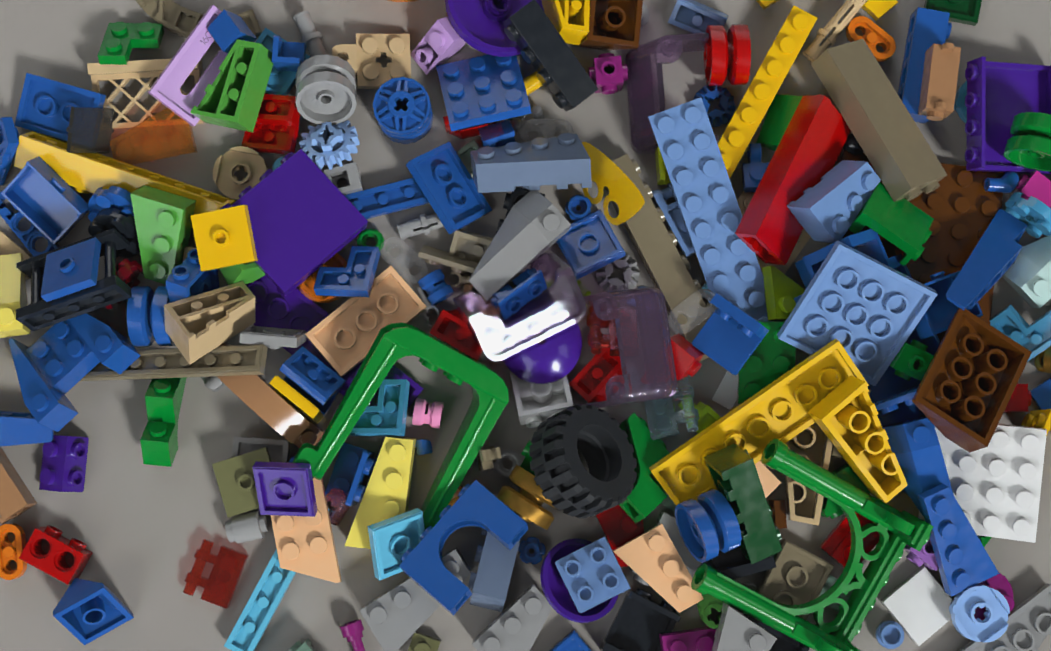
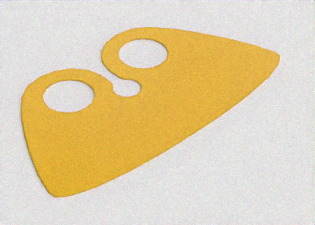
[582,142,645,225]

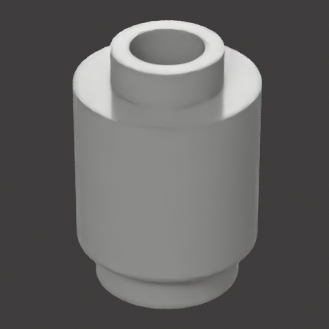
[225,511,269,544]

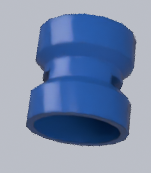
[418,269,455,306]

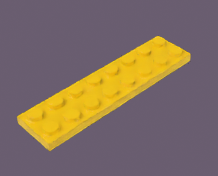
[649,338,869,506]

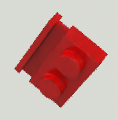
[819,512,879,568]

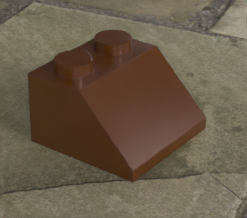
[578,0,643,50]

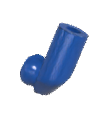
[984,171,1020,193]

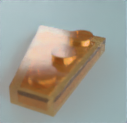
[110,108,197,165]

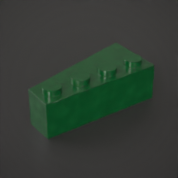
[704,443,782,564]

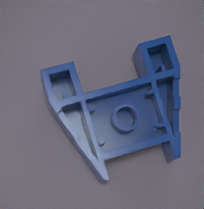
[8,313,141,432]

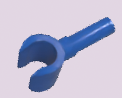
[415,439,433,455]

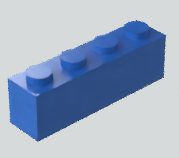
[898,7,952,123]

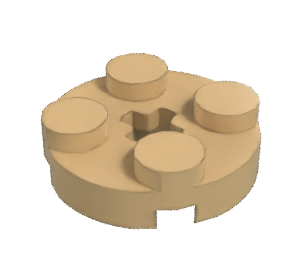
[213,146,268,201]

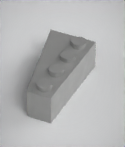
[359,547,471,651]

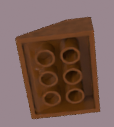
[912,307,1032,453]

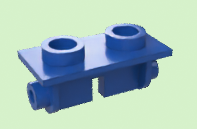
[490,268,547,320]

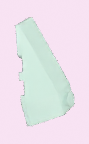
[1002,235,1051,308]

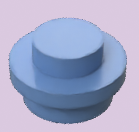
[875,620,904,649]

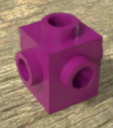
[588,53,628,95]

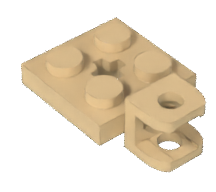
[332,33,411,89]

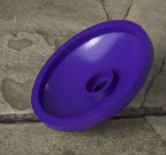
[499,302,582,384]
[541,538,618,623]

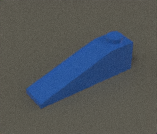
[882,415,953,517]

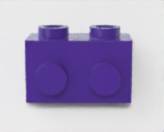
[39,435,89,492]

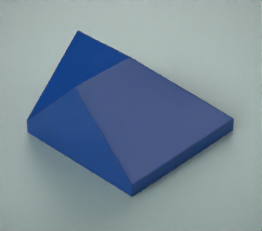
[53,578,134,645]

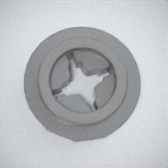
[596,254,640,295]

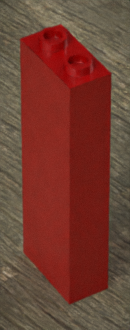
[735,94,851,265]

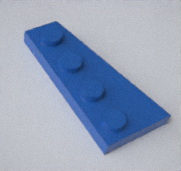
[918,483,999,597]

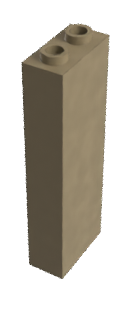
[811,39,947,202]

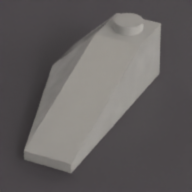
[469,190,571,301]

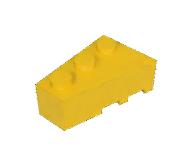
[541,0,590,45]

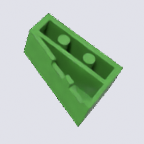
[190,39,273,133]
[130,185,196,285]

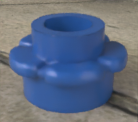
[565,195,592,221]
[518,537,546,565]

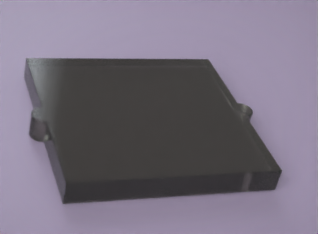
[66,107,114,153]

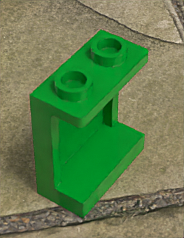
[849,182,934,266]

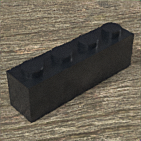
[503,0,598,111]

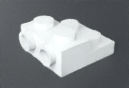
[510,371,574,428]

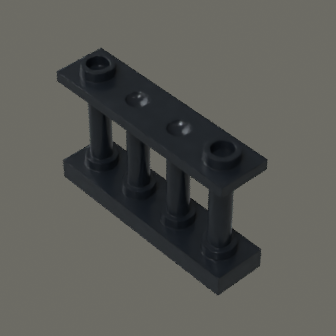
[16,228,132,331]

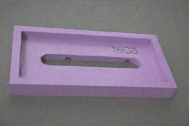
[147,5,257,126]

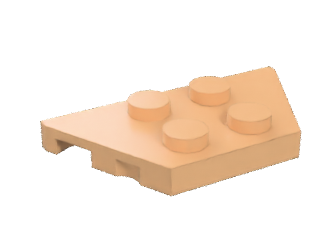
[270,478,342,583]

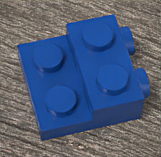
[166,248,220,303]

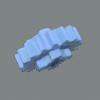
[299,120,360,170]

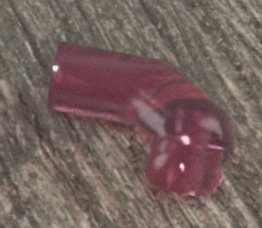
[326,488,350,525]

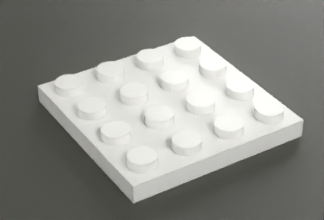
[918,424,1047,543]

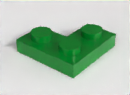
[97,22,164,65]

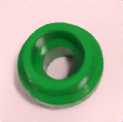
[357,229,385,252]

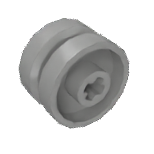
[295,54,357,125]

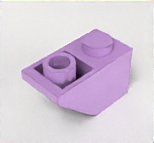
[410,16,466,75]

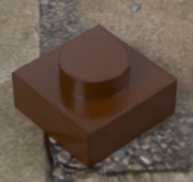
[769,499,787,529]

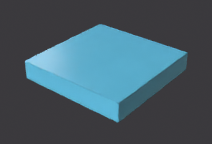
[367,508,425,581]

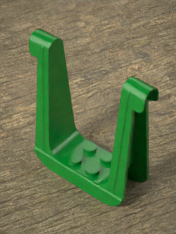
[293,322,509,530]

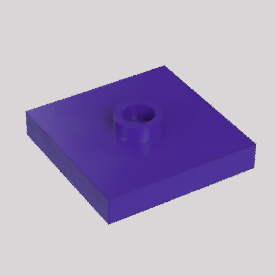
[252,461,317,517]

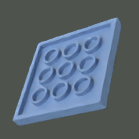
[777,240,938,386]

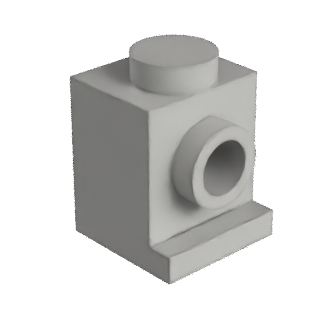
[324,162,364,195]

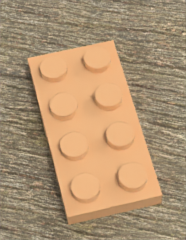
[305,266,427,378]

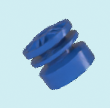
[373,77,434,144]

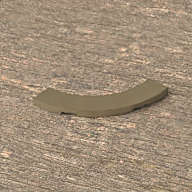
[135,0,262,44]

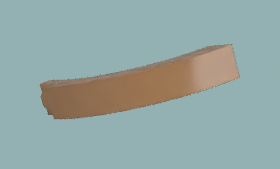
[217,341,324,449]

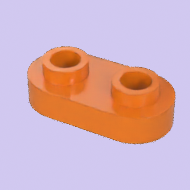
[846,16,896,62]
[0,523,27,580]

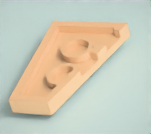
[612,523,704,613]

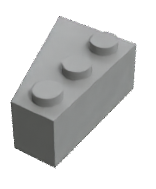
[472,583,552,651]
[712,602,777,651]

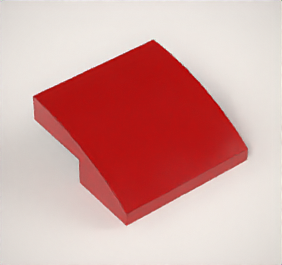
[241,94,300,154]

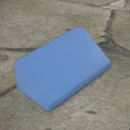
[668,0,729,38]

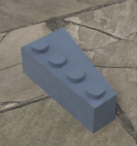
[470,133,592,193]

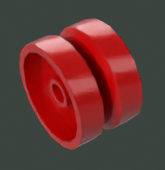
[703,24,751,86]

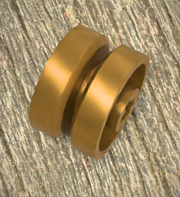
[496,464,556,530]

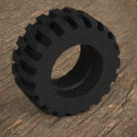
[529,404,637,518]

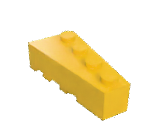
[808,375,908,503]

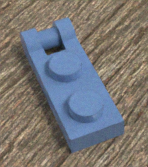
[652,183,696,258]

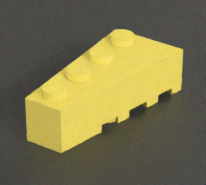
[345,436,416,549]

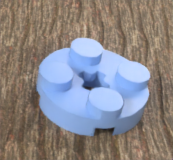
[949,584,1010,642]

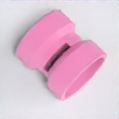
[412,398,444,429]

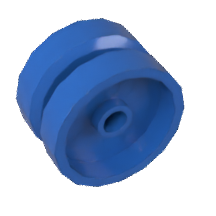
[127,286,176,347]
[675,489,742,563]

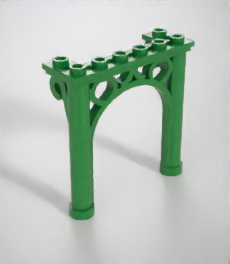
[691,438,934,651]

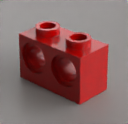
[19,525,93,585]

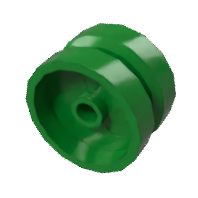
[1004,112,1051,171]

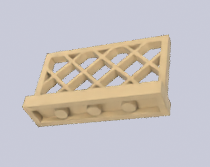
[87,58,205,130]

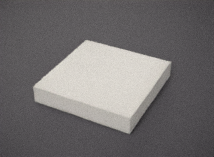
[881,566,953,646]

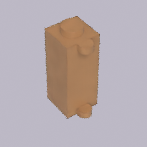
[918,43,961,121]
[0,449,37,524]

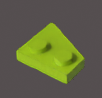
[762,266,805,321]

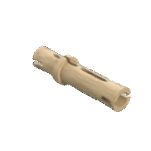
[802,0,868,63]

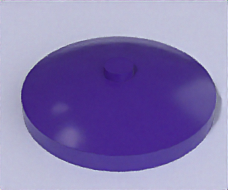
[445,0,545,57]

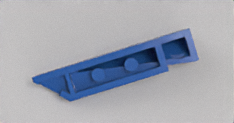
[946,209,1027,311]
[0,411,54,447]

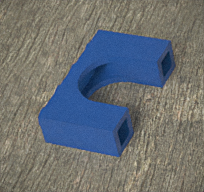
[399,480,528,616]

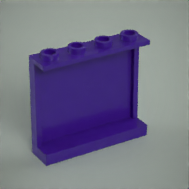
[965,56,1051,175]
[221,149,368,298]

